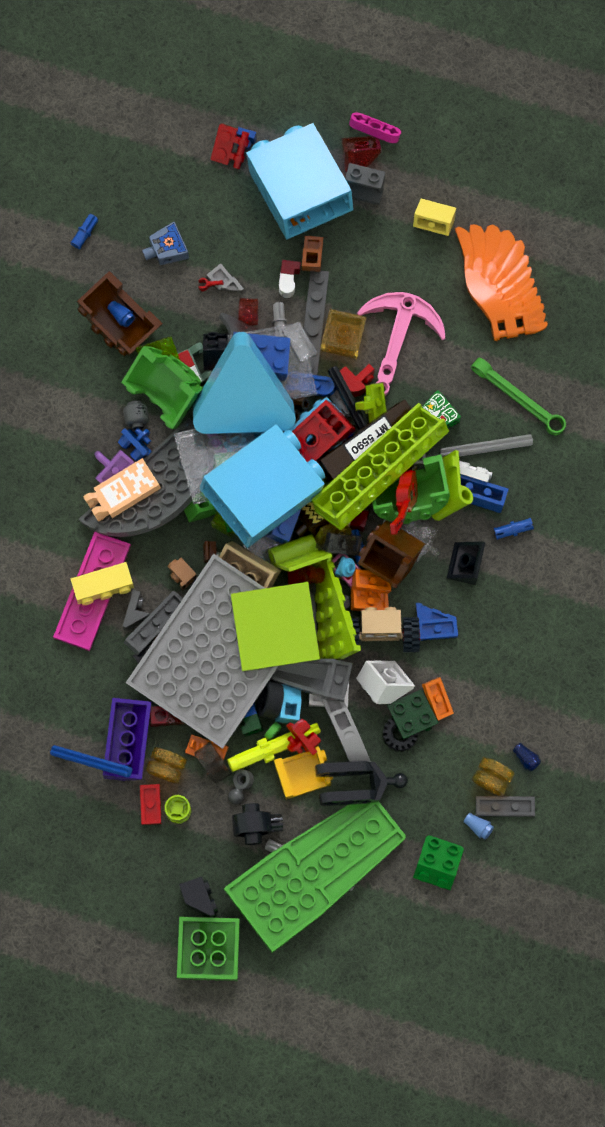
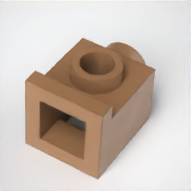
[168,558,197,590]

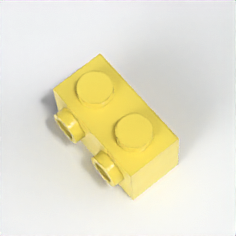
[413,199,456,236]

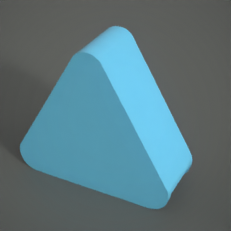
[193,332,296,434]

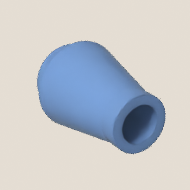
[464,813,494,840]

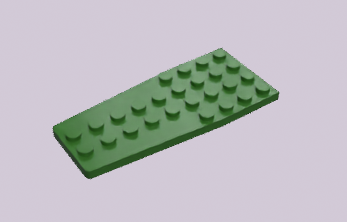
[224,801,406,953]

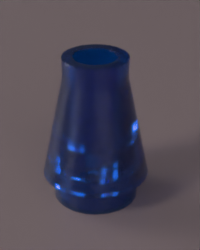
[512,743,541,772]

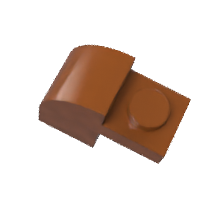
[302,236,323,272]

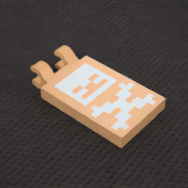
[83,458,161,521]

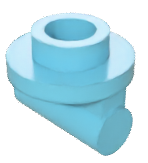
[335,556,355,577]

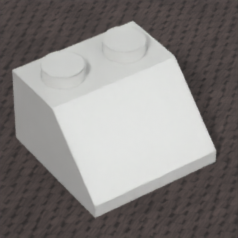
[356,661,415,704]

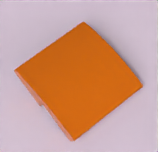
[351,569,391,612]

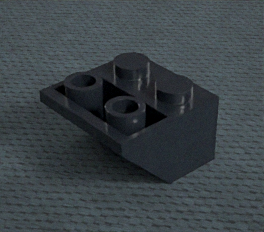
[203,332,231,370]
[179,876,218,918]

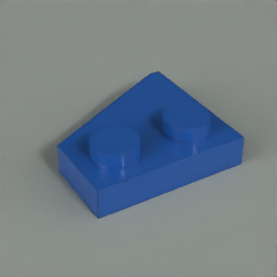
[416,603,458,641]

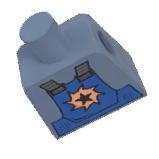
[142,222,189,265]

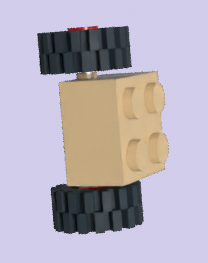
[351,607,420,653]

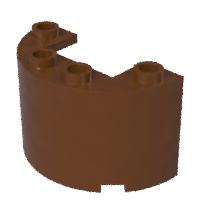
[77,271,163,357]

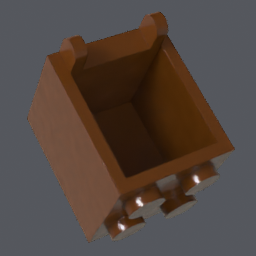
[357,520,425,588]

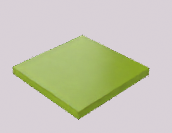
[231,582,320,672]

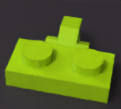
[355,383,386,423]

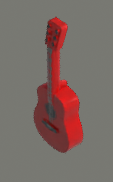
[390,470,418,535]

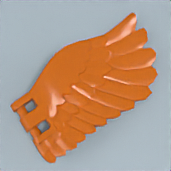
[455,224,548,341]

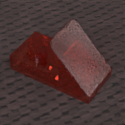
[239,298,258,325]

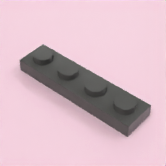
[123,590,183,655]

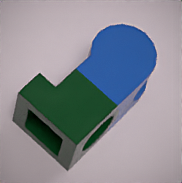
[241,704,264,737]

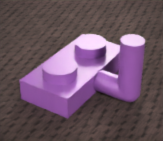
[94,450,135,483]

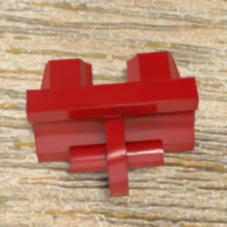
[286,719,321,755]

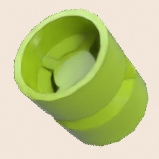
[165,795,191,824]

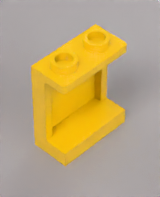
[274,746,333,800]

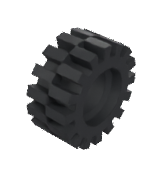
[383,718,418,752]

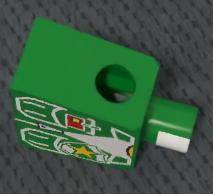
[422,390,461,428]

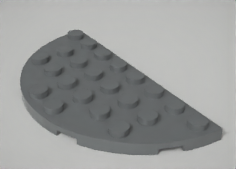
[78,418,208,537]

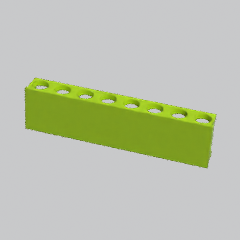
[311,403,449,530]

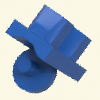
[118,428,152,461]

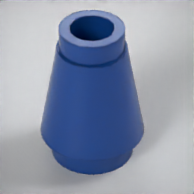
[107,301,135,327]

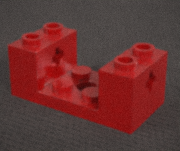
[292,400,356,462]

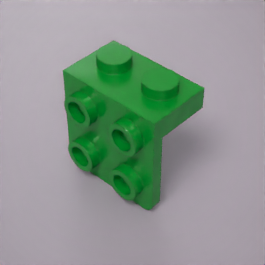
[413,835,464,890]

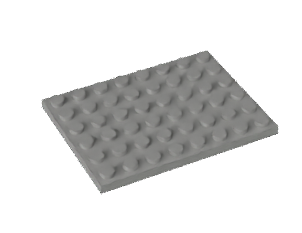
[126,554,279,749]

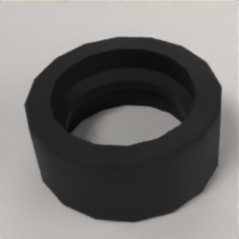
[257,681,284,720]

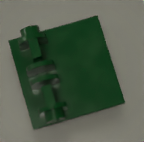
[387,689,439,739]

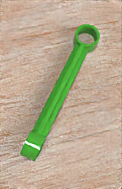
[471,357,566,435]

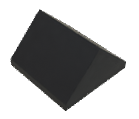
[447,541,485,585]

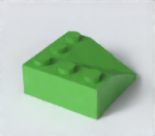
[177,917,240,981]

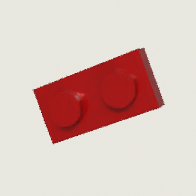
[140,784,161,825]

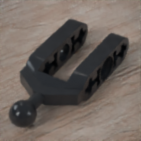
[315,761,408,806]

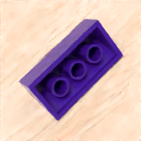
[103,698,152,781]

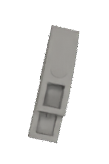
[321,698,371,762]

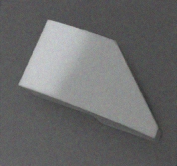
[206,264,244,291]

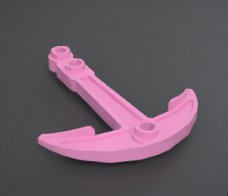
[357,292,445,396]

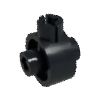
[232,803,283,845]

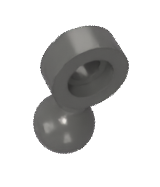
[228,769,254,804]

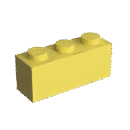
[71,562,134,605]

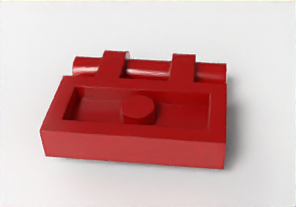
[210,124,249,169]

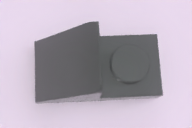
[123,590,150,631]

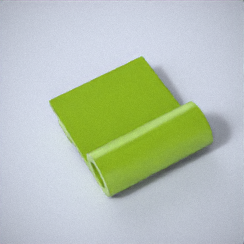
[431,450,473,521]
[268,534,332,572]

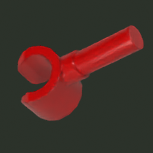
[198,278,224,291]

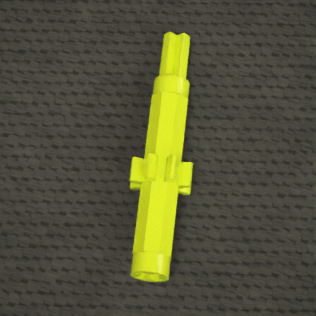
[227,723,321,772]

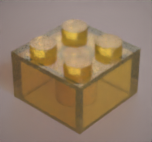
[321,309,366,359]

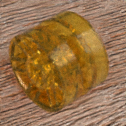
[145,747,187,784]
[472,757,515,796]

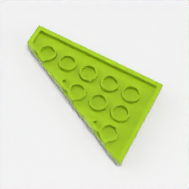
[313,549,361,660]

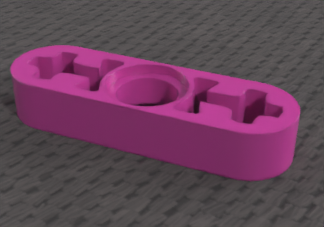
[349,112,401,143]

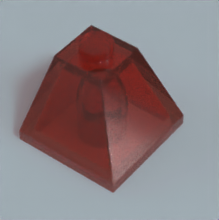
[342,136,382,172]

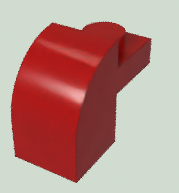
[340,364,375,397]

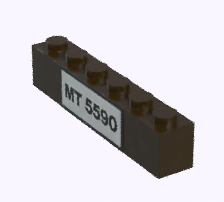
[316,400,411,482]

